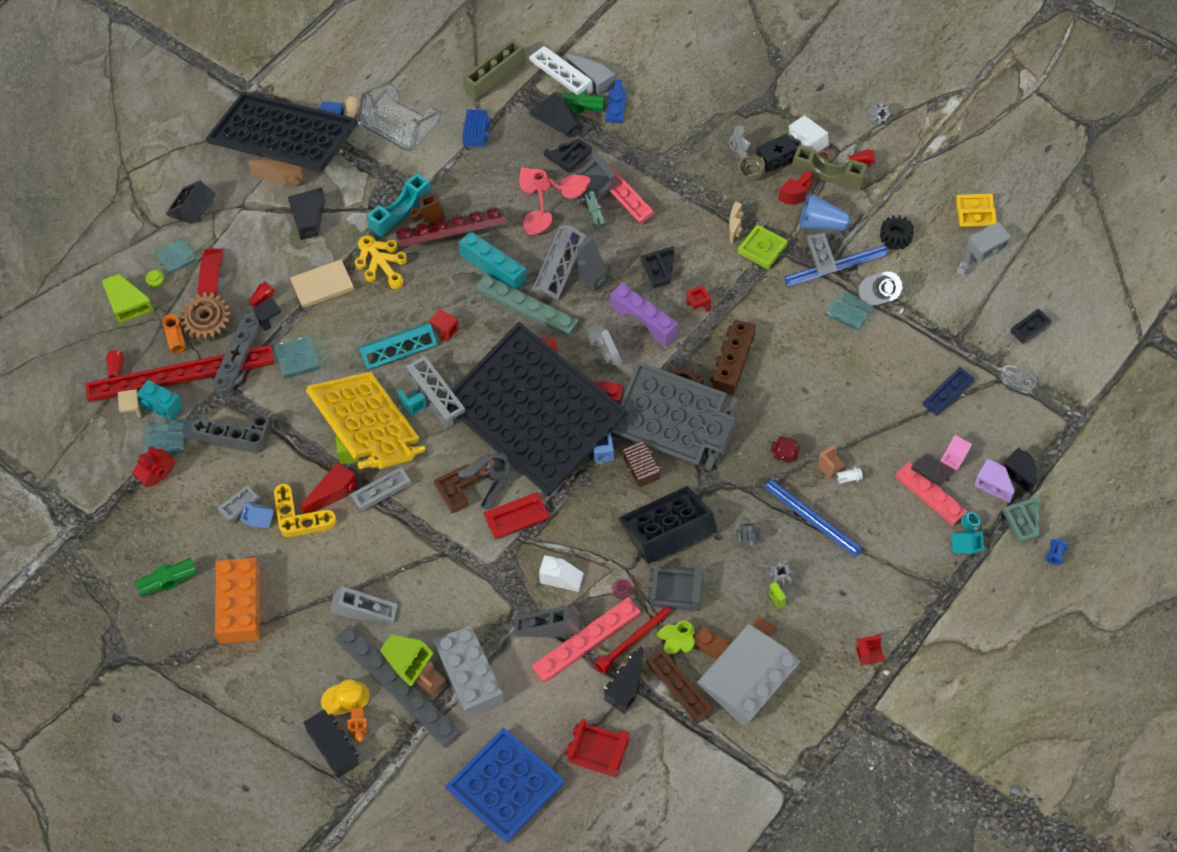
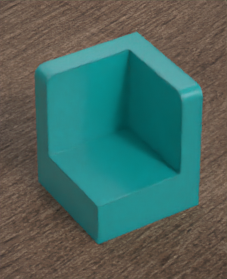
[397,389,427,416]
[951,530,984,554]

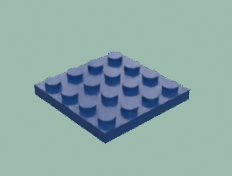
[445,727,565,844]

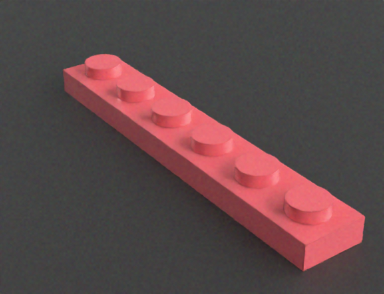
[532,597,641,683]

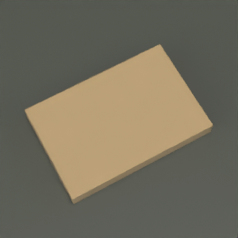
[290,260,354,309]

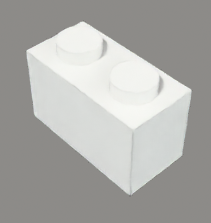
[789,115,829,152]

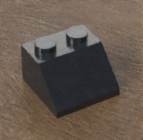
[166,180,216,224]

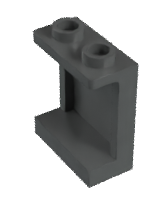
[563,151,621,208]
[647,563,703,611]

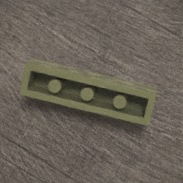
[463,38,526,99]

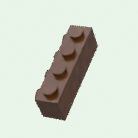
[710,319,756,395]

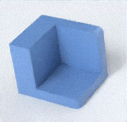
[593,432,614,463]
[240,502,274,528]

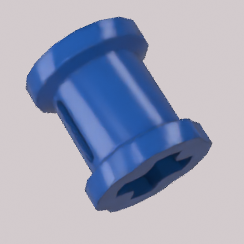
[1045,539,1068,565]

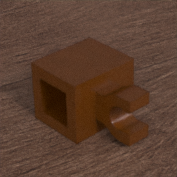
[411,192,446,224]

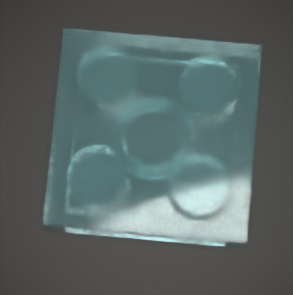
[274,335,320,379]

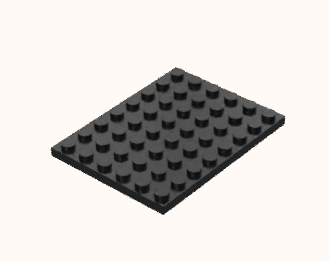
[443,322,628,497]

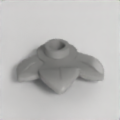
[729,125,751,159]

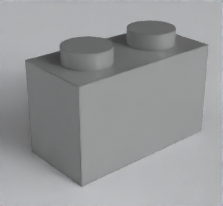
[966,222,1012,263]

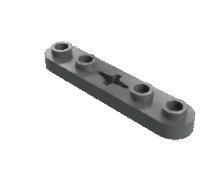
[212,315,260,395]

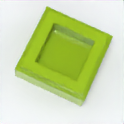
[769,582,786,609]

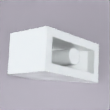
[539,555,584,592]

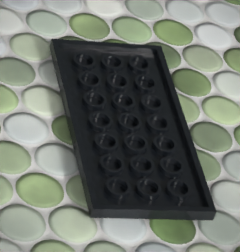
[206,92,359,172]

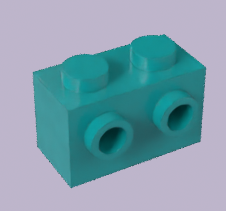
[137,380,183,421]

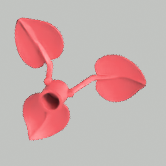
[519,167,590,235]

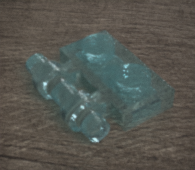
[826,292,873,331]
[144,421,184,453]

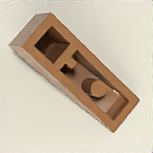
[248,159,304,186]

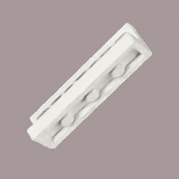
[529,46,593,95]

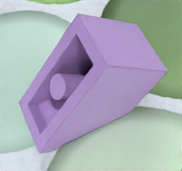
[974,459,1014,503]

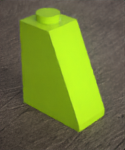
[102,274,153,324]
[380,634,433,686]

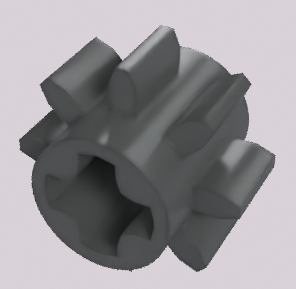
[736,523,761,546]

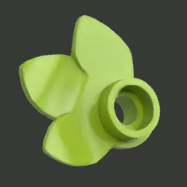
[656,621,695,655]

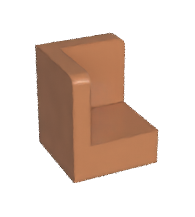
[818,445,846,479]
[416,661,446,696]

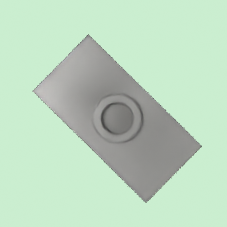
[217,485,261,524]

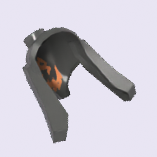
[458,452,511,509]

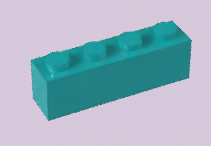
[459,231,527,290]

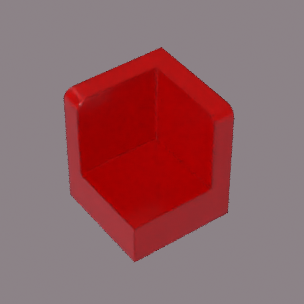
[686,285,711,312]
[429,309,459,342]
[855,634,884,666]

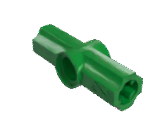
[552,91,605,114]
[135,557,198,597]

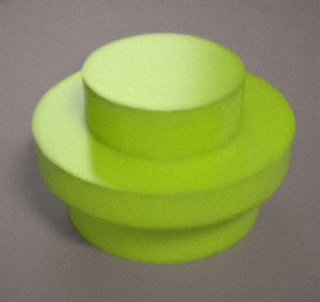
[145,270,164,288]

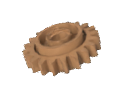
[179,292,232,342]

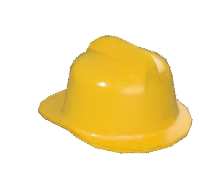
[321,679,370,716]

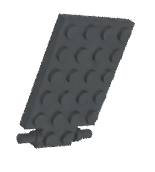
[611,361,739,470]

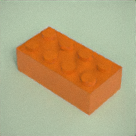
[215,558,260,644]

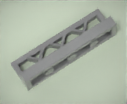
[532,224,586,300]
[406,356,466,430]

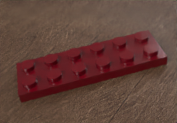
[395,207,507,247]

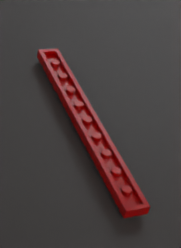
[85,345,275,402]

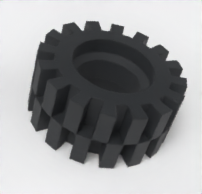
[880,215,914,250]

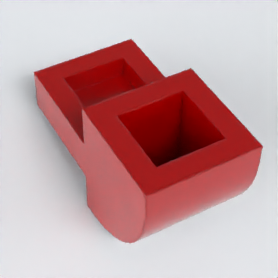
[778,171,813,205]

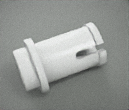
[836,467,863,484]

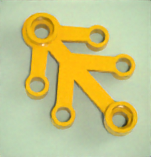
[355,236,407,289]

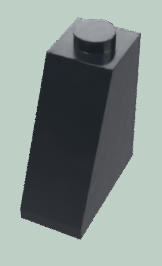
[529,91,584,138]
[288,187,325,240]

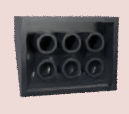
[619,486,718,564]

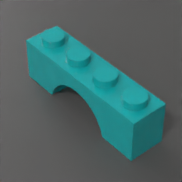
[366,172,432,238]

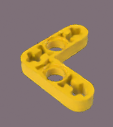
[274,484,337,537]

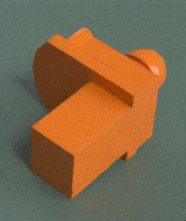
[347,708,369,743]

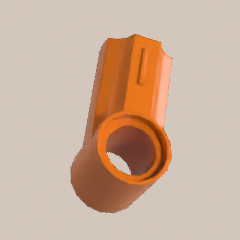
[162,314,186,354]

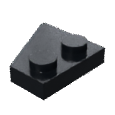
[543,139,592,173]
[641,246,674,288]

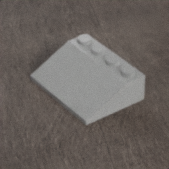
[697,624,800,725]

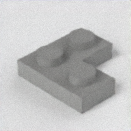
[587,326,622,366]

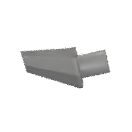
[957,253,971,275]

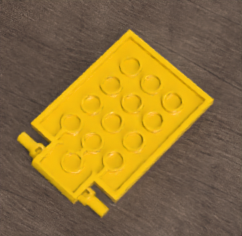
[306,372,425,469]

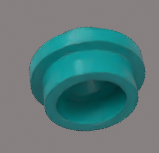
[961,512,980,531]

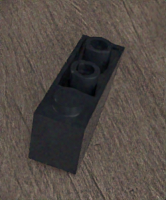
[603,646,643,714]

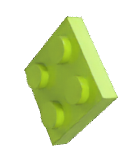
[737,224,788,269]

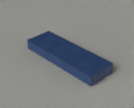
[922,367,974,416]

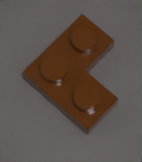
[434,464,478,513]

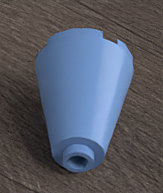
[799,193,851,231]

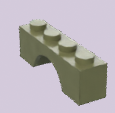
[792,145,867,191]

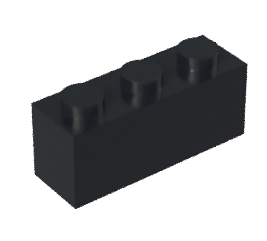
[303,709,359,778]

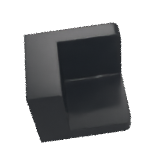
[253,298,281,331]

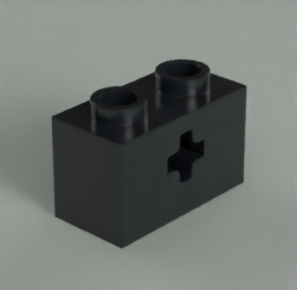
[756,134,798,172]

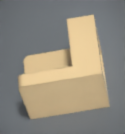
[118,389,142,418]

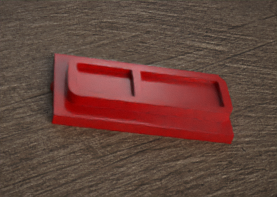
[483,492,550,540]

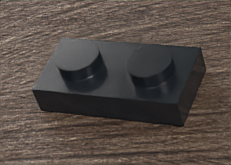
[1010,308,1052,344]

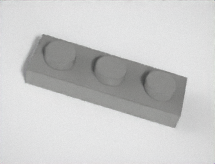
[807,233,836,275]
[350,467,411,512]

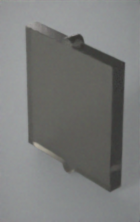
[911,453,955,487]

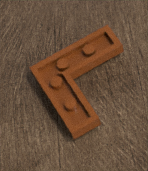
[694,616,776,660]

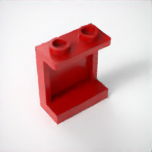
[566,718,630,778]

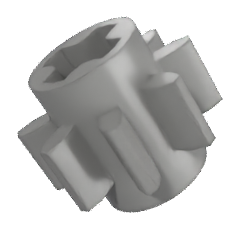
[867,102,890,124]
[769,562,794,588]

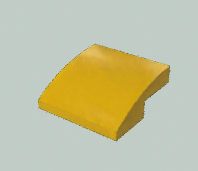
[956,194,996,228]

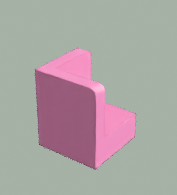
[940,435,972,470]

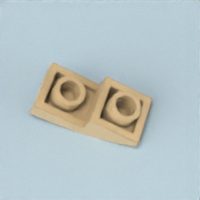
[729,201,743,243]

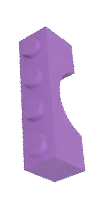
[610,283,678,347]

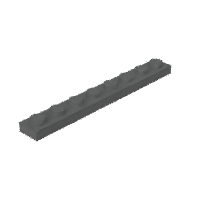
[335,625,461,748]

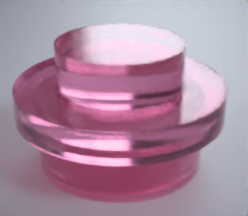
[612,579,632,599]

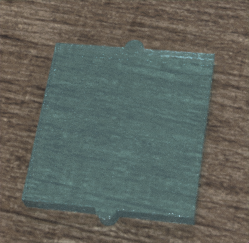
[155,238,197,274]

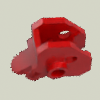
[132,446,175,488]

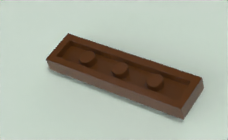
[646,649,713,724]

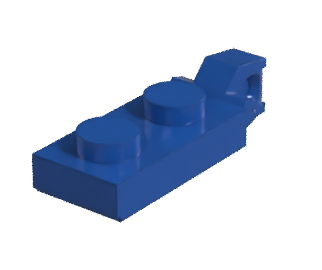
[605,79,626,123]

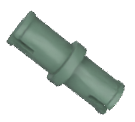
[584,191,607,229]

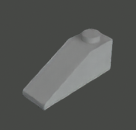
[565,53,615,96]
[330,586,397,623]

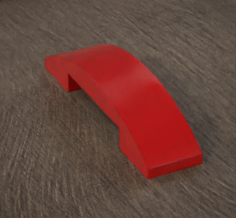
[198,249,224,298]

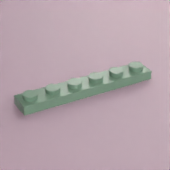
[475,274,579,338]

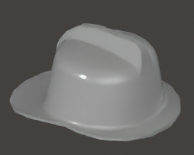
[858,272,902,306]

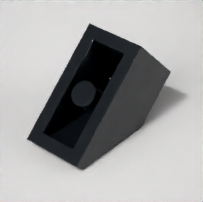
[1003,447,1037,495]

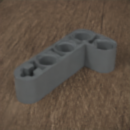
[191,412,272,453]

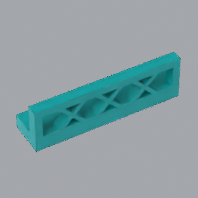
[358,322,437,369]

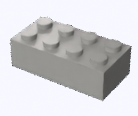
[433,625,504,719]

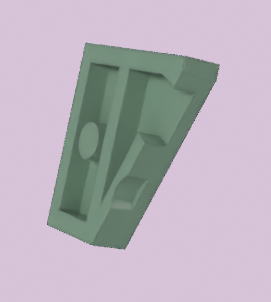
[1003,497,1040,544]

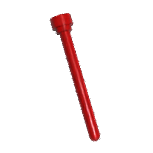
[594,606,671,674]

